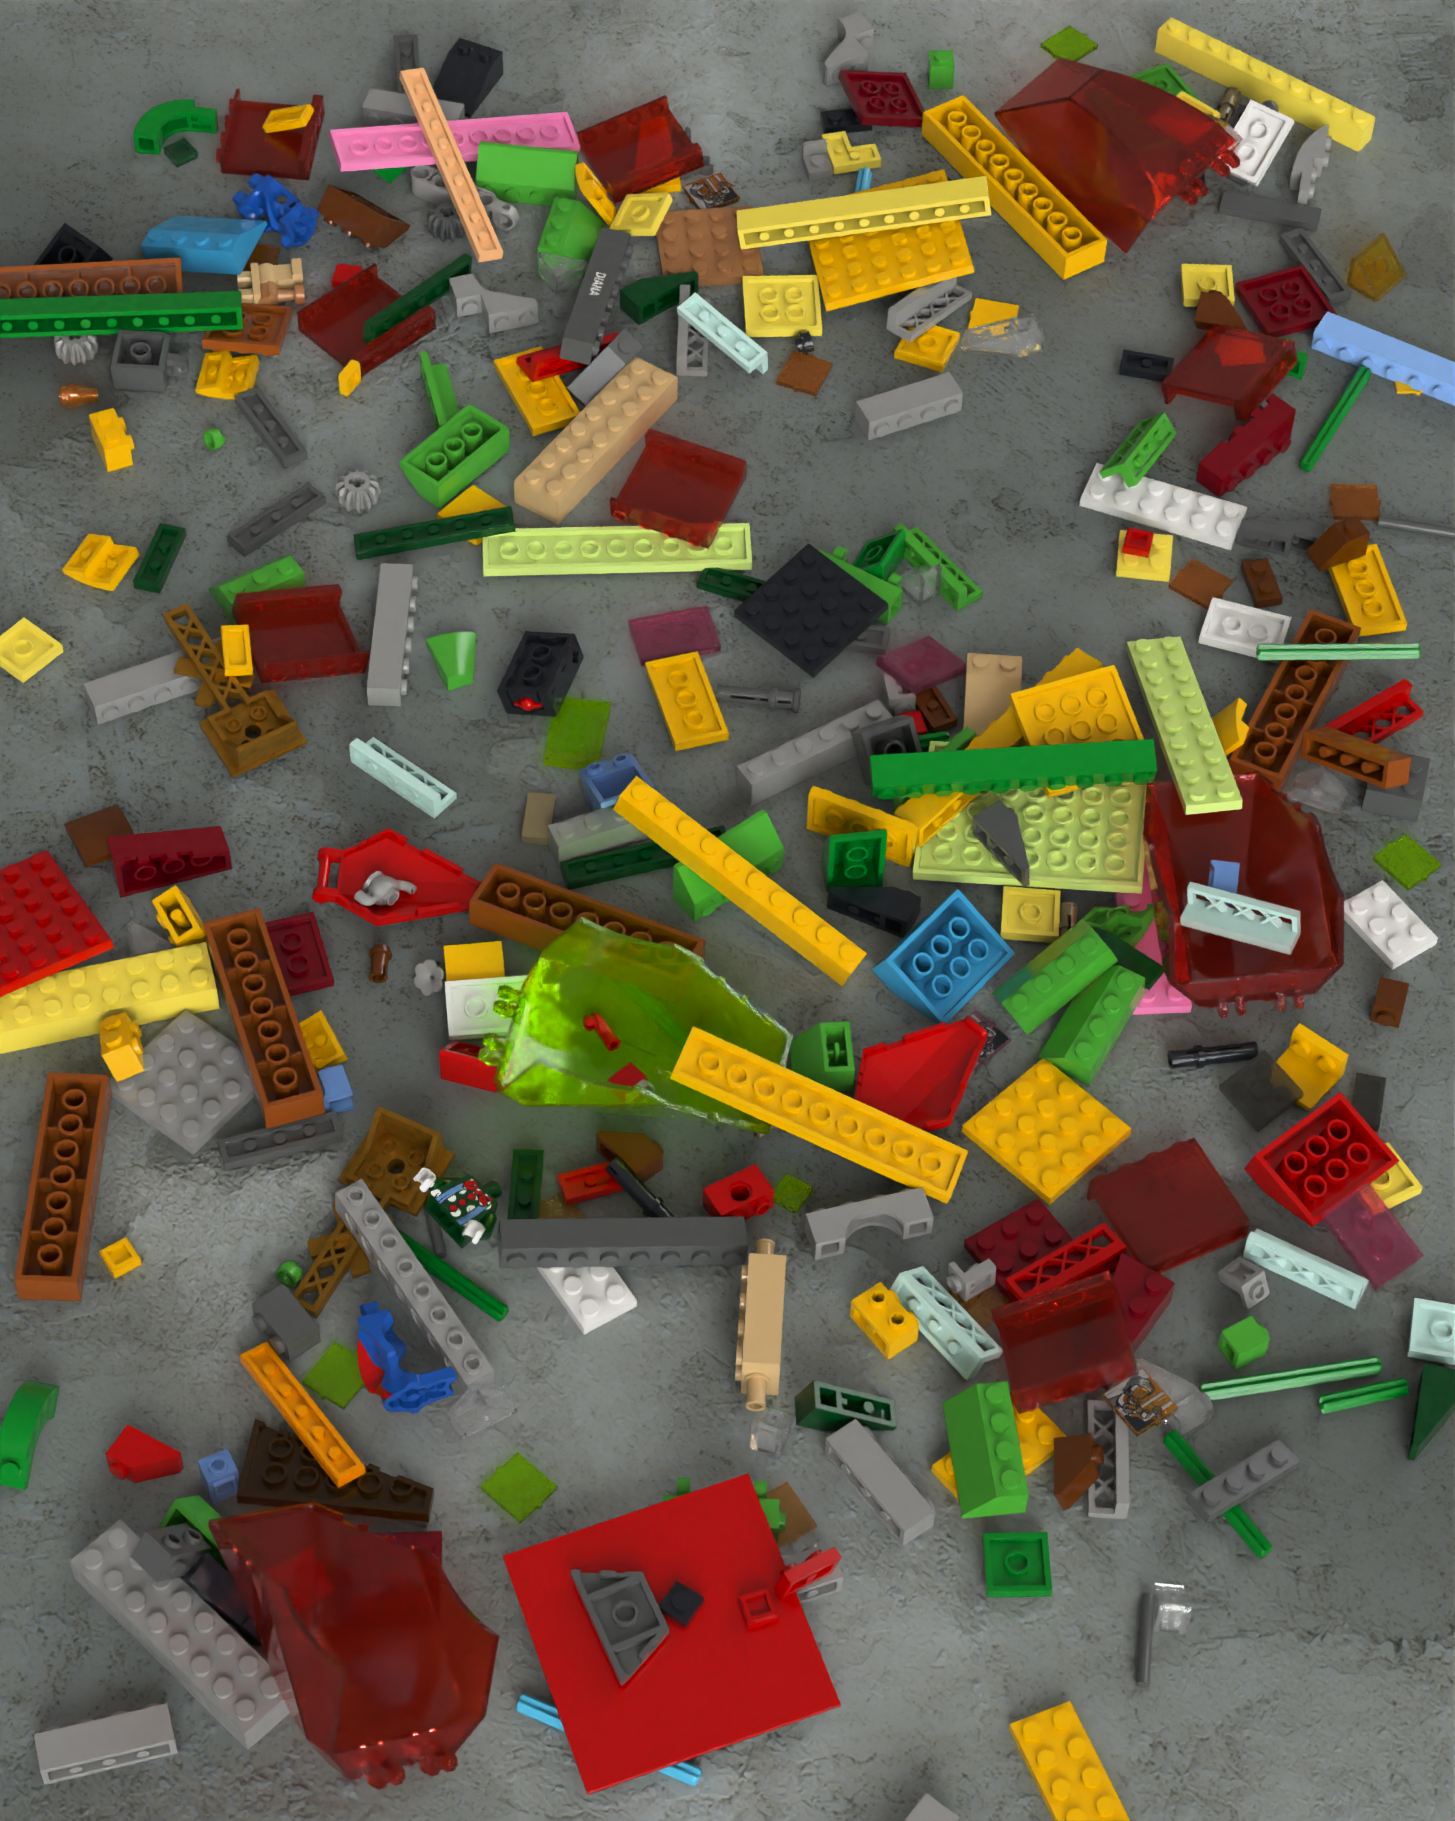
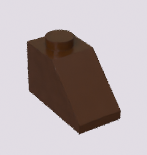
[1194,290,1248,337]
[1306,515,1370,572]
[596,1131,664,1183]
[1054,1433,1104,1510]

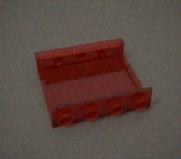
[216,89,325,180]
[576,95,705,204]
[297,263,436,377]
[1161,324,1298,422]
[610,428,747,549]
[232,584,370,684]
[1086,1138,1250,1274]
[991,1270,1139,1414]

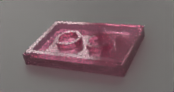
[628,606,721,667]
[875,636,966,695]
[1320,1182,1424,1290]

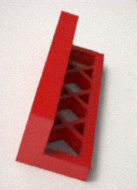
[516,332,619,382]
[1322,678,1424,744]
[1005,1222,1127,1322]

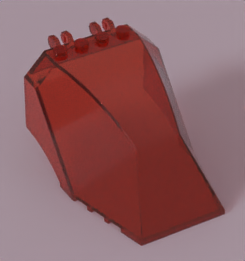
[994,57,1243,254]
[1142,771,1344,1018]
[208,1501,500,1790]

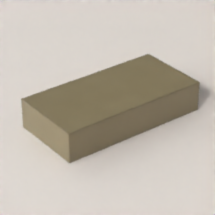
[521,792,556,846]

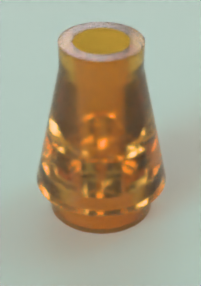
[59,383,98,409]

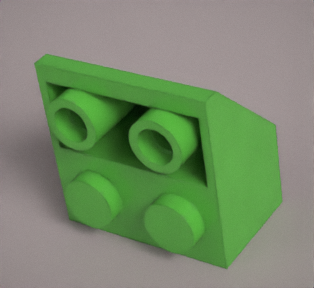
[789,1021,855,1091]

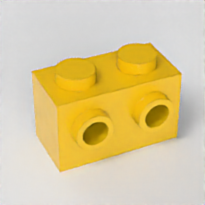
[89,408,135,472]
[152,885,205,948]
[98,1012,144,1082]
[850,1282,919,1360]

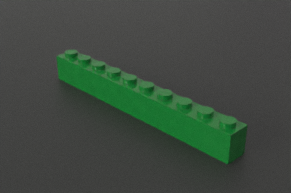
[0,291,243,338]
[868,739,1157,800]

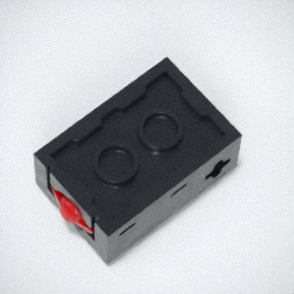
[497,631,584,717]

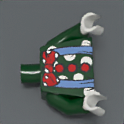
[413,1167,502,1249]

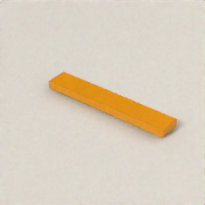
[240,1341,366,1488]

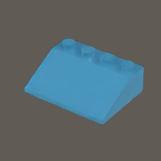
[141,215,267,275]
[871,889,1015,1024]

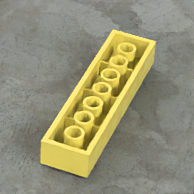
[0,942,220,1054]

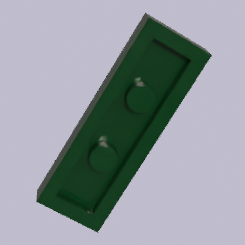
[133,523,186,594]
[507,1149,544,1219]

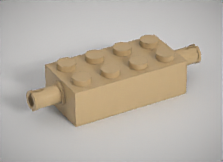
[735,1239,786,1411]

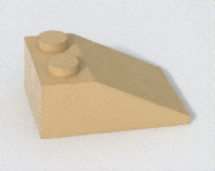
[963,653,1022,737]

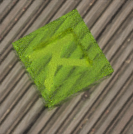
[774,1174,813,1215]

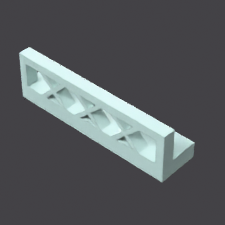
[677,293,768,374]
[349,737,457,818]
[1180,882,1301,955]
[1243,1228,1369,1309]
[890,1266,1004,1380]

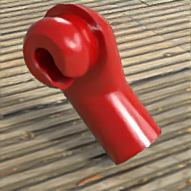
[583,1012,620,1051]

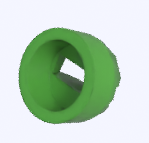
[203,428,226,451]
[275,1260,303,1288]

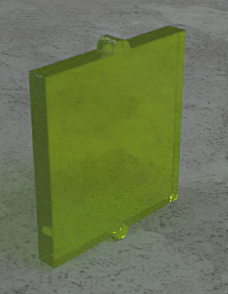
[1040,25,1098,67]
[1373,834,1442,891]
[302,1342,364,1410]
[481,1452,558,1524]

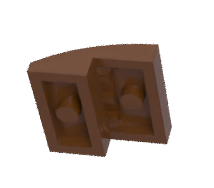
[64,804,134,868]

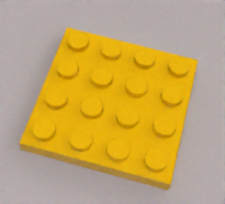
[1009,664,1144,798]
[962,1058,1132,1205]

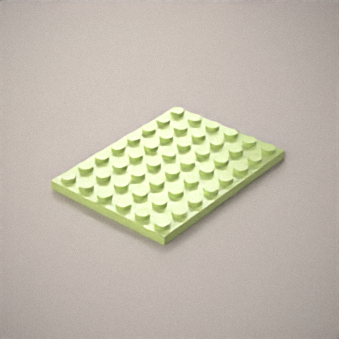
[913,741,1152,894]

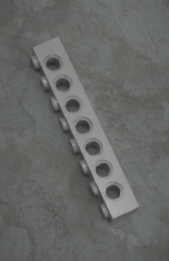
[335,1179,495,1401]

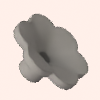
[414,959,444,996]

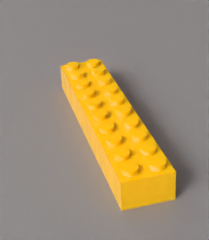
[921,95,1107,280]

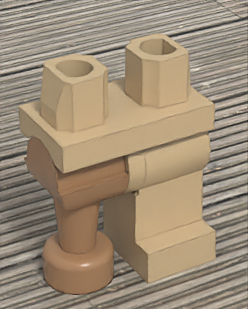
[237,258,305,306]

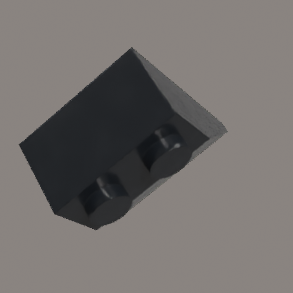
[433,38,503,118]
[34,223,113,265]

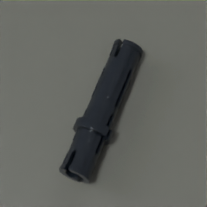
[1167,1041,1259,1069]
[605,1157,675,1218]

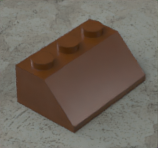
[317,184,410,249]

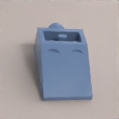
[578,753,655,811]

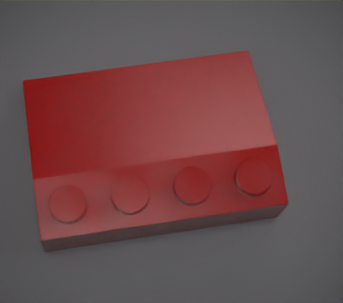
[1244,1092,1400,1227]

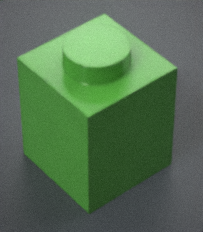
[927,50,955,89]
[1217,1315,1270,1370]

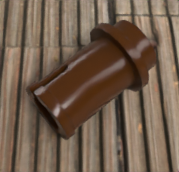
[369,944,392,983]

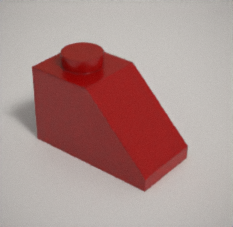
[106,1424,184,1483]

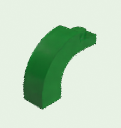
[133,99,219,155]
[0,1380,60,1490]

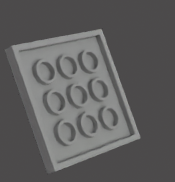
[110,1009,255,1155]

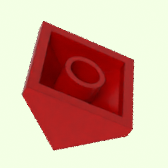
[439,1040,512,1093]

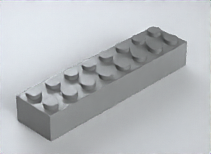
[70,1519,298,1750]

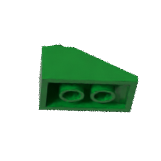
[821,829,887,892]

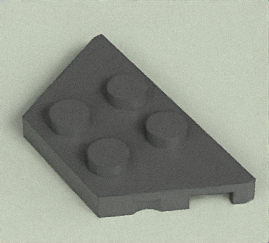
[570,1569,669,1686]

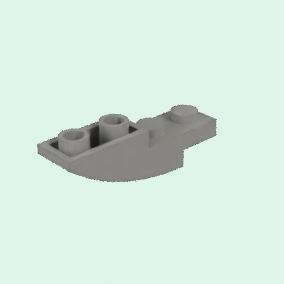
[1289,125,1332,206]

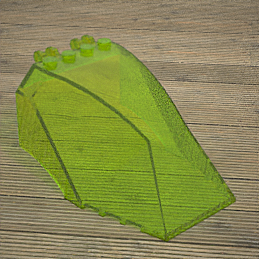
[478,917,793,1135]

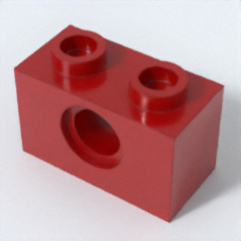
[703,1164,774,1220]

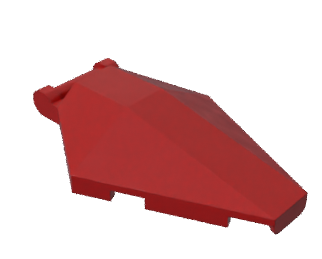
[312,828,482,926]
[854,1016,988,1132]

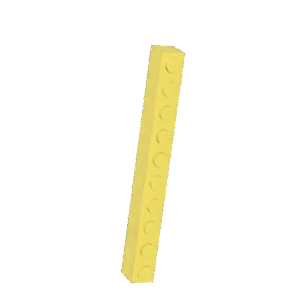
[1155,17,1376,152]
[737,176,991,250]

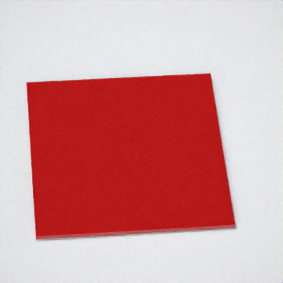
[503,1473,841,1795]

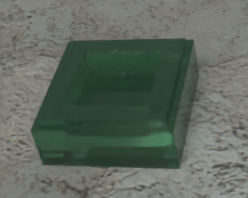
[163,138,198,167]

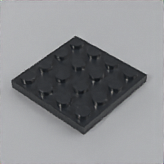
[734,543,888,678]

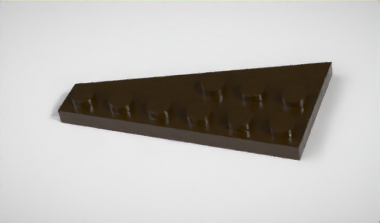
[236,1419,434,1522]

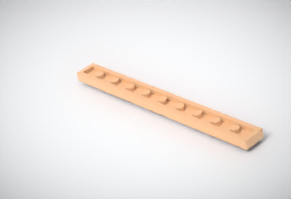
[399,68,503,263]

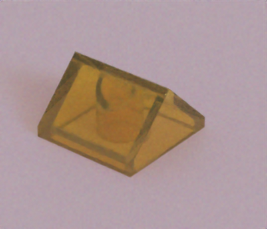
[1346,232,1407,302]

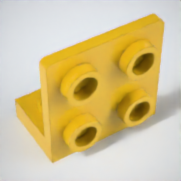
[1262,1023,1349,1111]

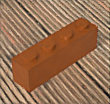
[1301,726,1411,789]

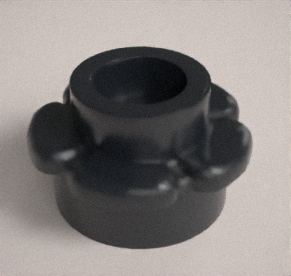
[794,331,814,356]

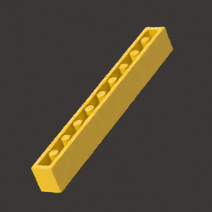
[894,648,1103,848]
[613,776,867,986]

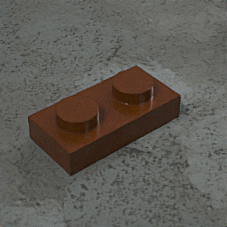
[1241,558,1283,608]
[908,681,958,733]

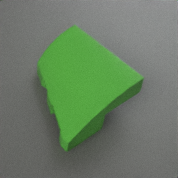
[426,632,477,691]
[1082,904,1157,947]

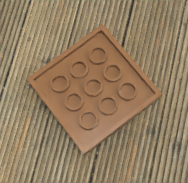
[656,206,764,287]

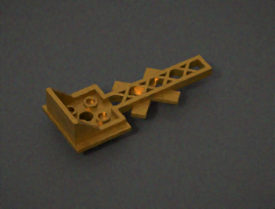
[163,603,307,778]
[293,1106,455,1318]

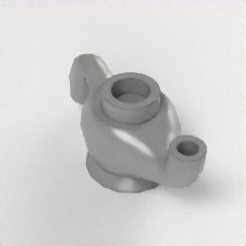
[354,871,417,906]

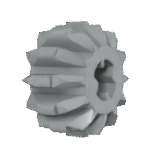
[53,335,98,366]
[335,469,381,513]

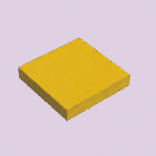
[894,325,960,373]
[437,485,507,546]

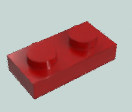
[557,1160,624,1206]
[774,1547,842,1599]

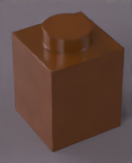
[1370,977,1409,1028]

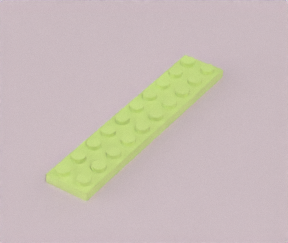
[483,523,752,576]
[1126,636,1243,815]

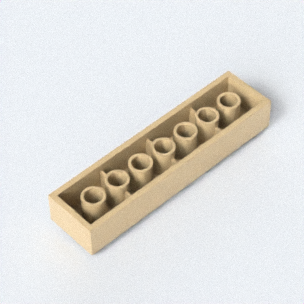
[514,356,678,525]

